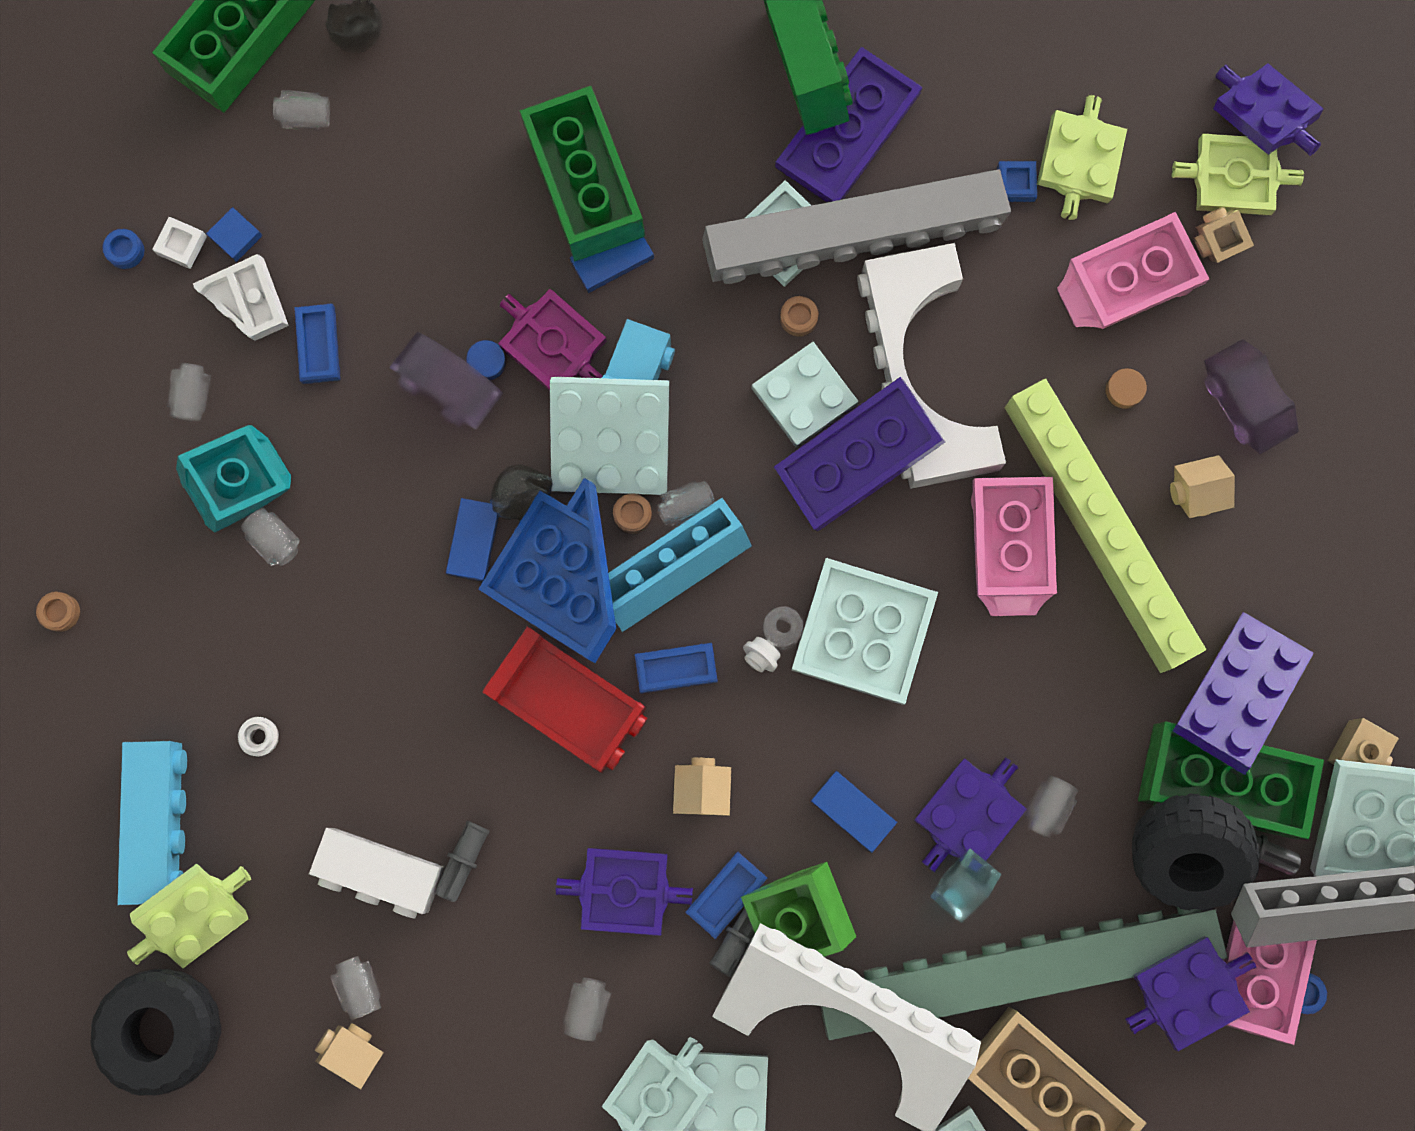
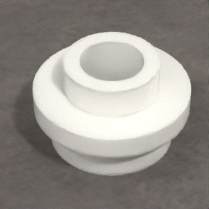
[743,637,780,672]
[238,717,279,757]

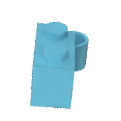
[602,319,675,380]

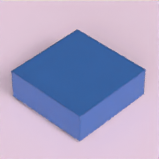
[997,161,1037,202]
[206,207,262,262]

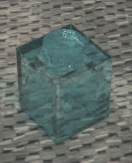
[930,848,1001,923]

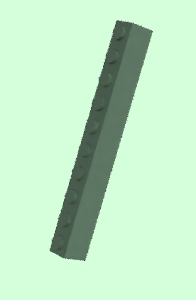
[820,906,1227,1040]

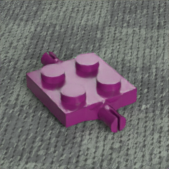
[498,289,607,391]

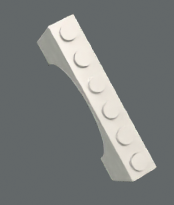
[857,243,1006,489]
[712,923,981,1131]

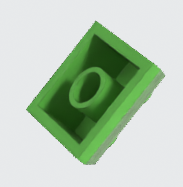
[741,862,856,957]

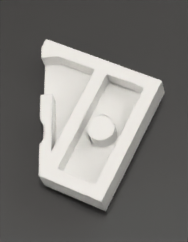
[193,254,289,341]

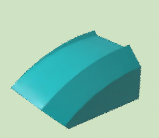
[176,425,291,533]

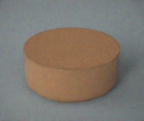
[780,296,818,336]
[1106,368,1147,409]
[613,494,652,534]
[36,592,80,632]

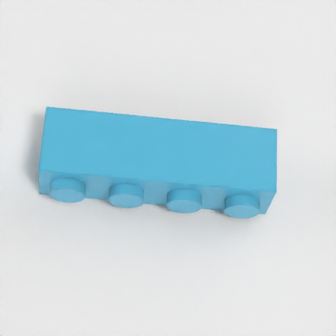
[608,498,752,632]
[117,741,187,905]

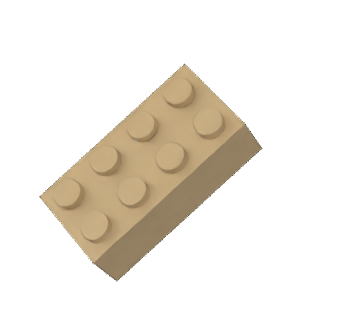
[968,1007,1146,1131]

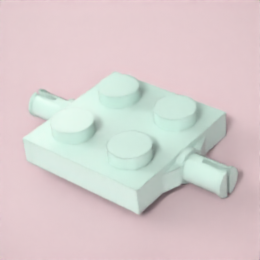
[602,1037,714,1131]

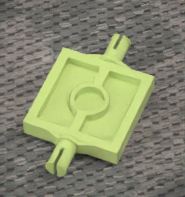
[1037,95,1127,220]
[1172,134,1304,215]
[127,864,251,968]

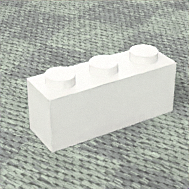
[309,828,445,919]

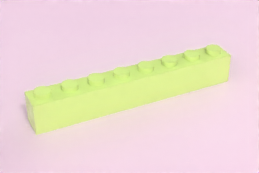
[1004,378,1206,673]

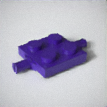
[1213,64,1323,156]
[914,758,1027,873]
[556,848,693,936]
[1125,936,1256,1051]

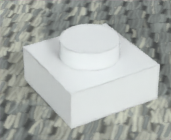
[152,217,207,269]

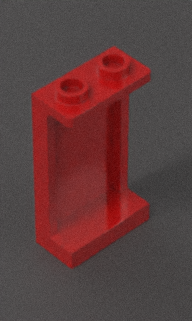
[482,626,648,774]

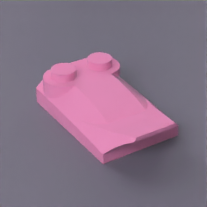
[1057,212,1209,329]
[971,477,1057,616]
[1223,920,1317,1045]

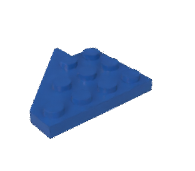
[478,478,616,663]

